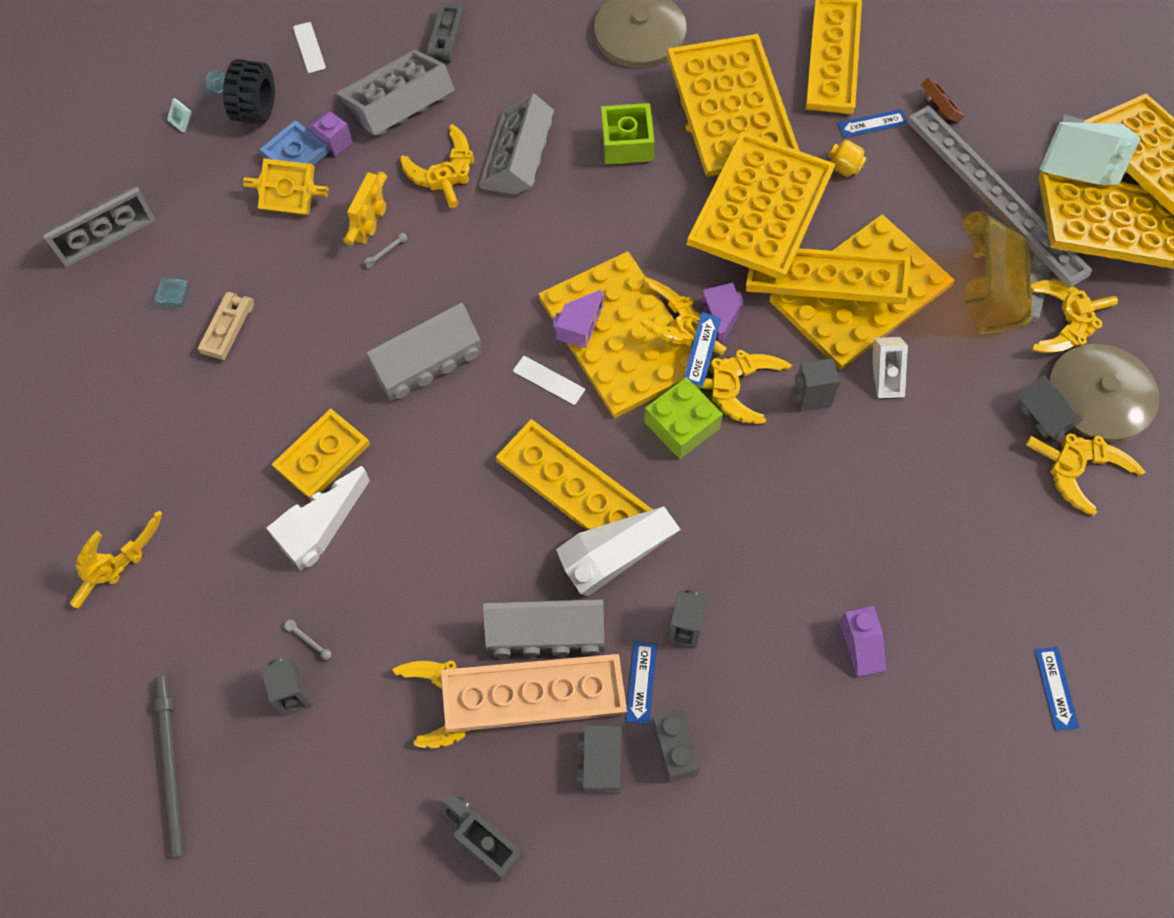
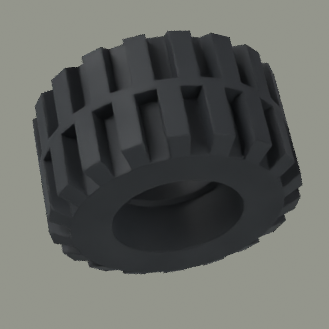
[223,59,275,125]

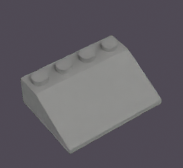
[336,50,455,136]

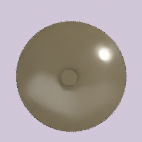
[594,0,687,69]
[1048,344,1159,444]

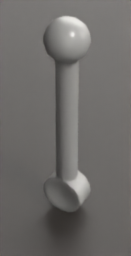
[364,233,407,268]
[284,620,331,660]

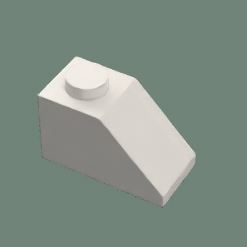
[872,337,908,398]

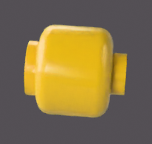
[827,140,866,177]

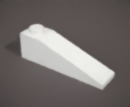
[267,466,370,571]
[556,506,681,596]

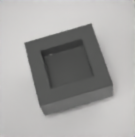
[441,792,473,829]

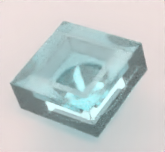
[155,278,189,308]

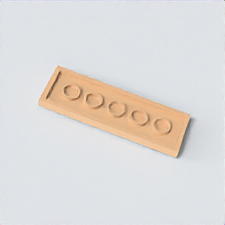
[441,654,627,732]

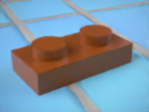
[921,78,965,123]

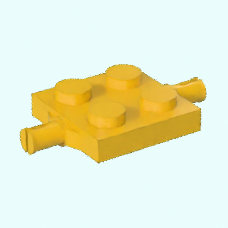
[243,159,329,215]
[343,172,387,246]

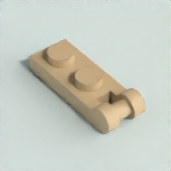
[198,292,254,360]

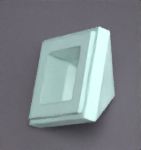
[167,99,192,133]

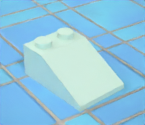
[1040,122,1141,185]

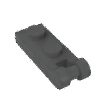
[427,3,464,62]

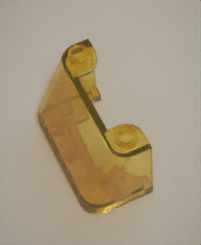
[962,211,1033,335]

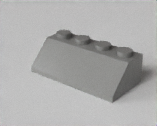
[479,93,554,195]
[43,186,156,268]
[367,303,483,402]
[483,600,605,658]

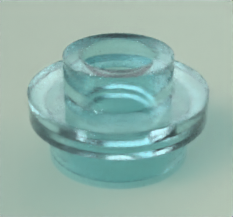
[205,70,225,93]

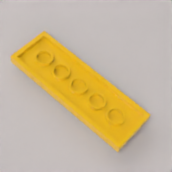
[806,0,862,114]
[746,248,911,305]
[496,419,653,531]

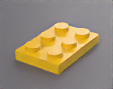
[272,408,371,501]

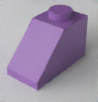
[304,111,353,157]
[701,283,743,345]
[553,290,604,349]
[840,606,887,678]

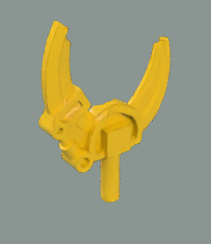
[400,124,474,208]
[640,277,727,356]
[1028,279,1118,353]
[681,350,792,424]
[1025,433,1146,516]
[70,511,162,608]
[392,661,470,749]

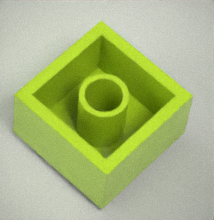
[601,103,655,164]
[644,377,723,460]

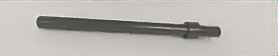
[154,676,184,859]

